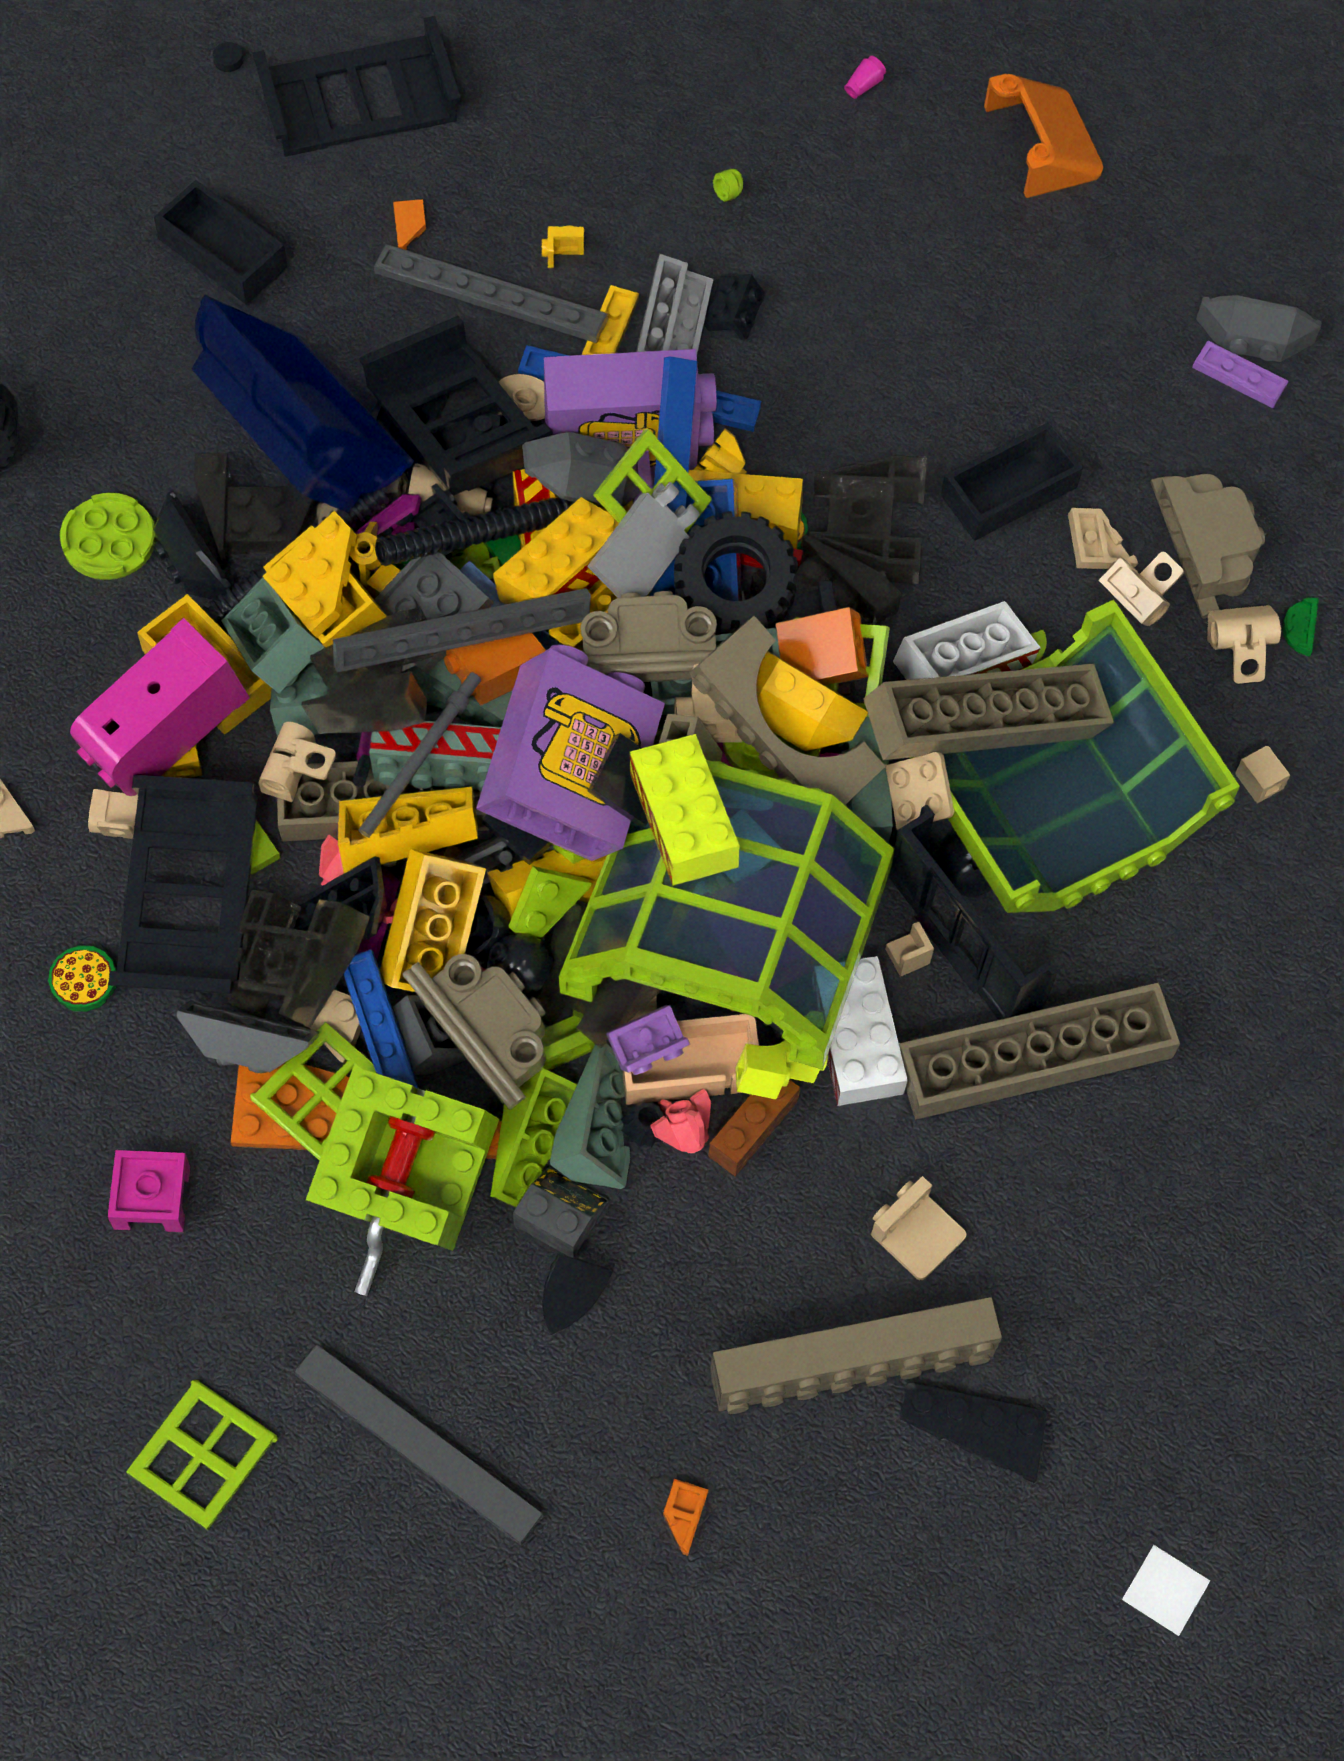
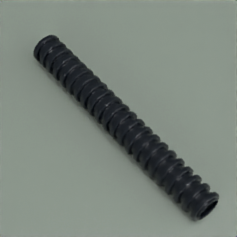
[202,480,390,628]
[375,496,575,566]

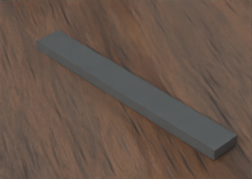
[374,244,608,343]
[333,588,591,672]
[294,1345,543,1545]

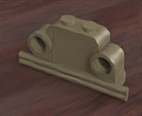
[1150,474,1265,619]
[580,591,717,682]
[402,954,546,1110]

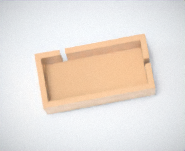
[623,1014,759,1105]

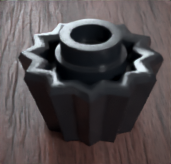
[621,1102,666,1148]

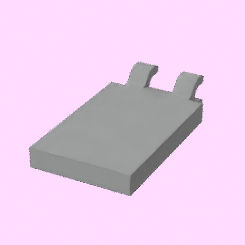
[587,482,700,598]

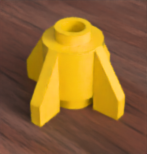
[694,428,747,474]
[349,521,402,587]

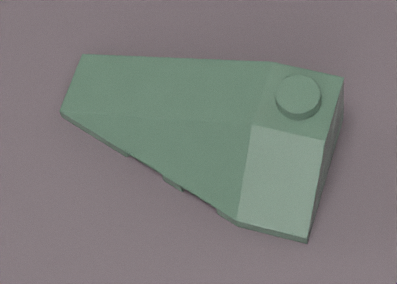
[550,1039,630,1189]

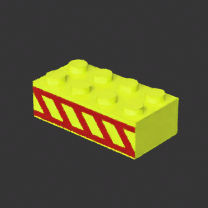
[630,734,740,886]

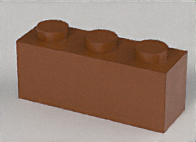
[708,1080,800,1176]

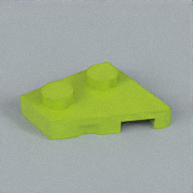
[508,866,592,938]

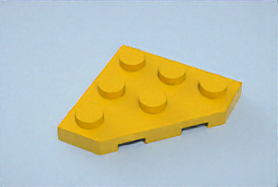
[263,510,357,638]

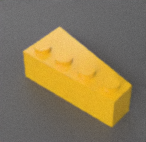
[688,470,803,549]
[338,787,478,873]
[487,849,634,933]

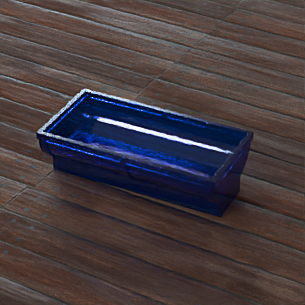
[191,295,414,513]

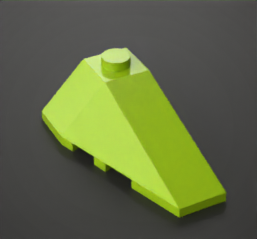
[490,1067,577,1208]

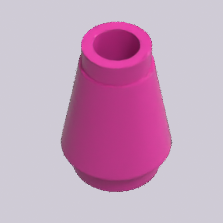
[844,56,886,99]

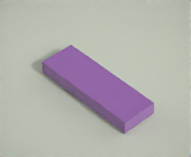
[1192,341,1289,408]

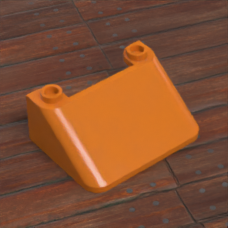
[984,74,1103,198]

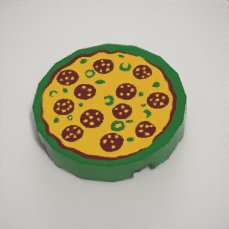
[48,946,116,1012]

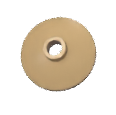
[498,374,545,422]

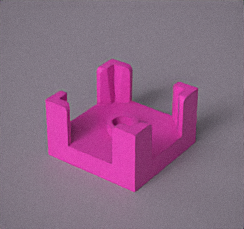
[108,1150,190,1232]

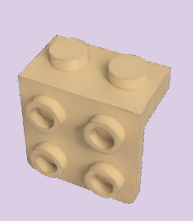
[885,752,954,830]
[871,1176,966,1280]

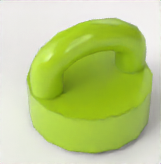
[713,168,743,202]

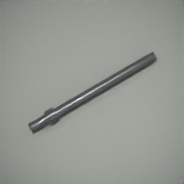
[358,672,481,838]

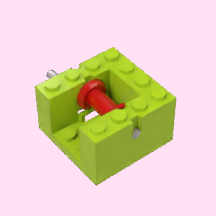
[306,1066,499,1296]

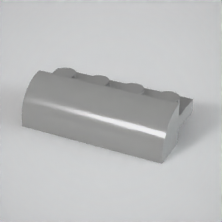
[636,254,713,356]

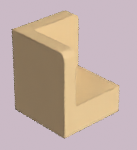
[1235,746,1290,804]
[885,922,934,977]

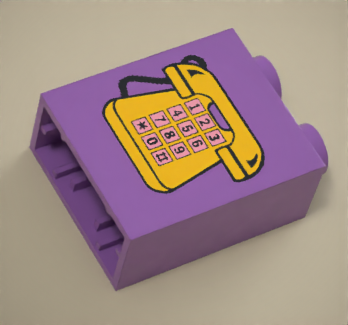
[544,349,717,470]
[476,645,665,861]

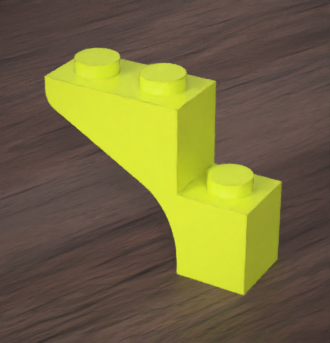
[735,1011,828,1099]

